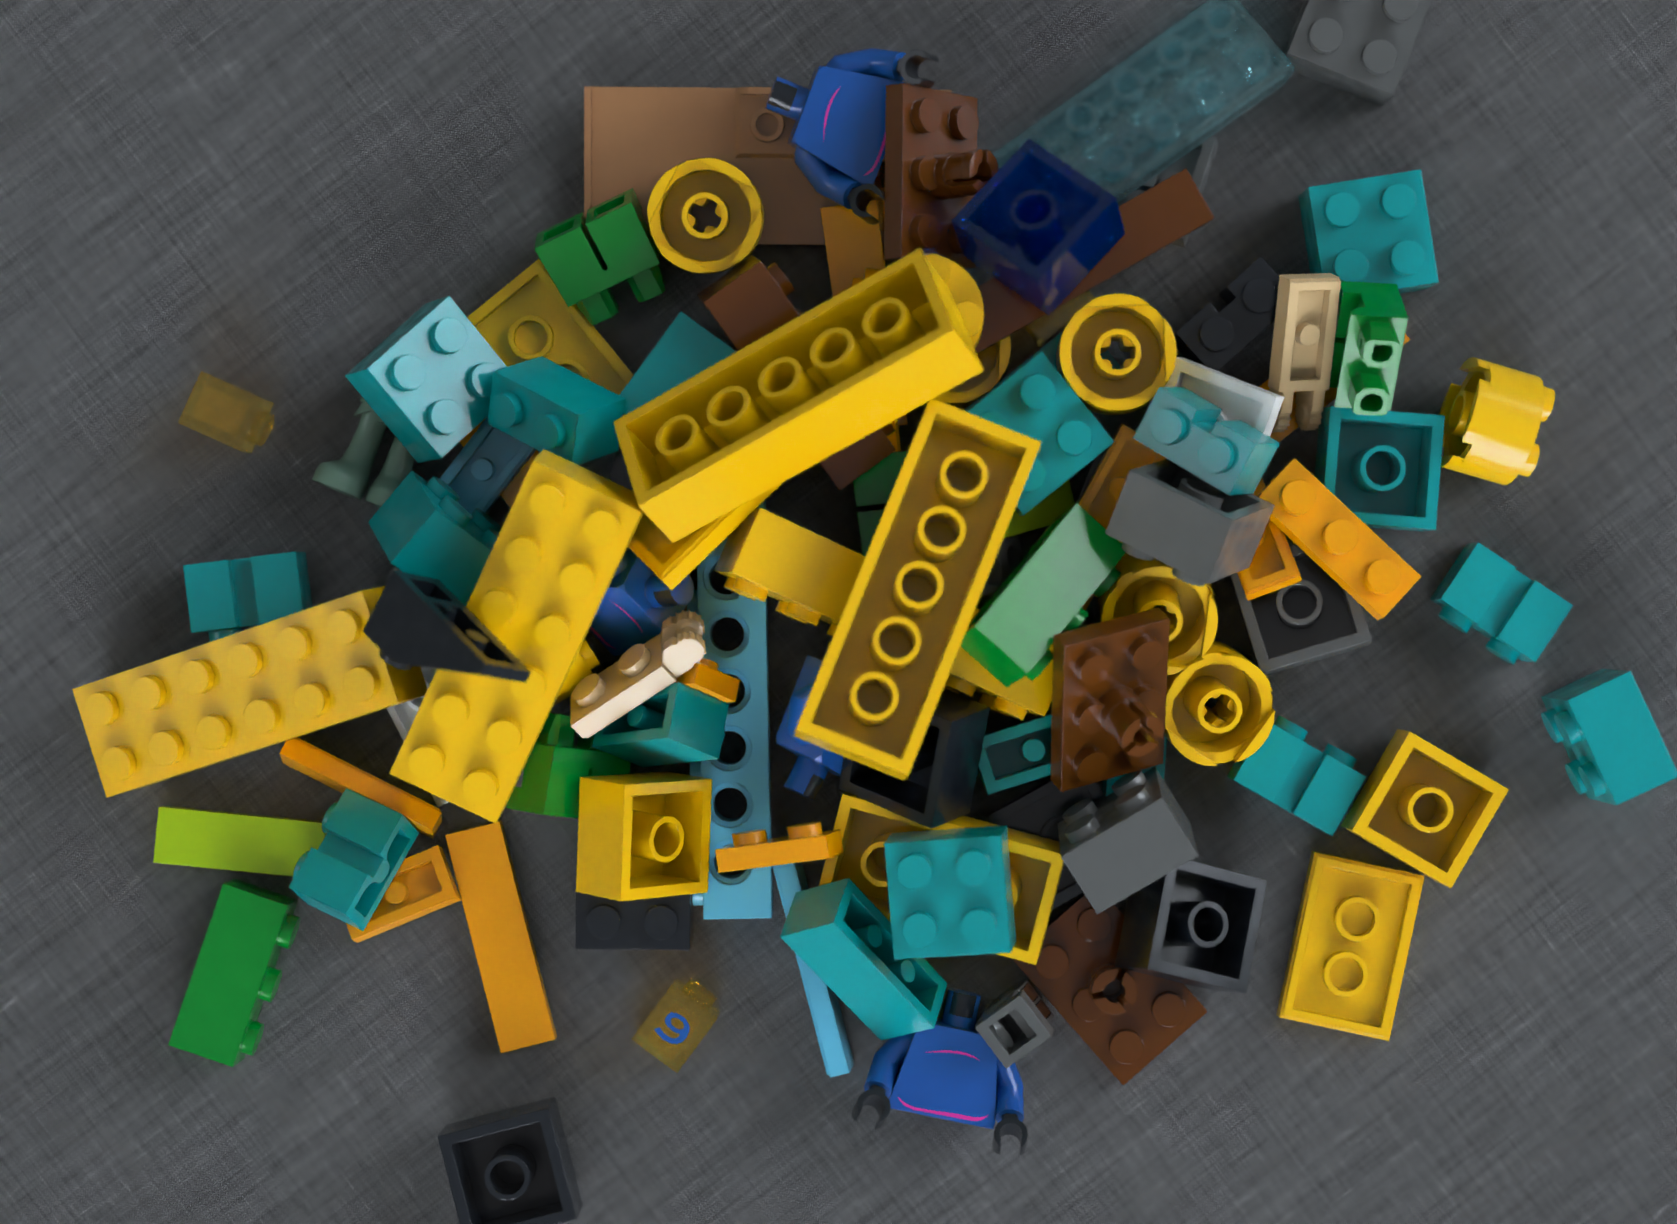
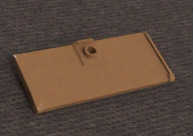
[583,86,952,246]

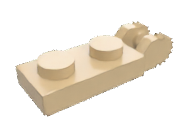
[1268,273,1341,432]
[570,610,706,739]

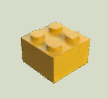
[1341,729,1509,888]
[576,771,712,901]

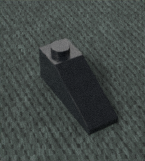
[363,570,531,683]

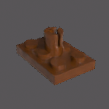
[884,83,1000,269]
[1050,607,1170,792]
[1012,893,1208,1086]

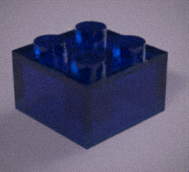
[951,139,1125,316]

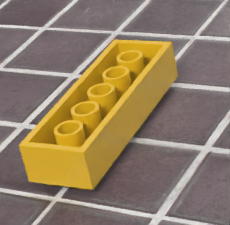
[613,248,984,543]
[794,398,1042,781]
[389,449,644,824]
[714,508,1053,721]
[72,586,428,798]

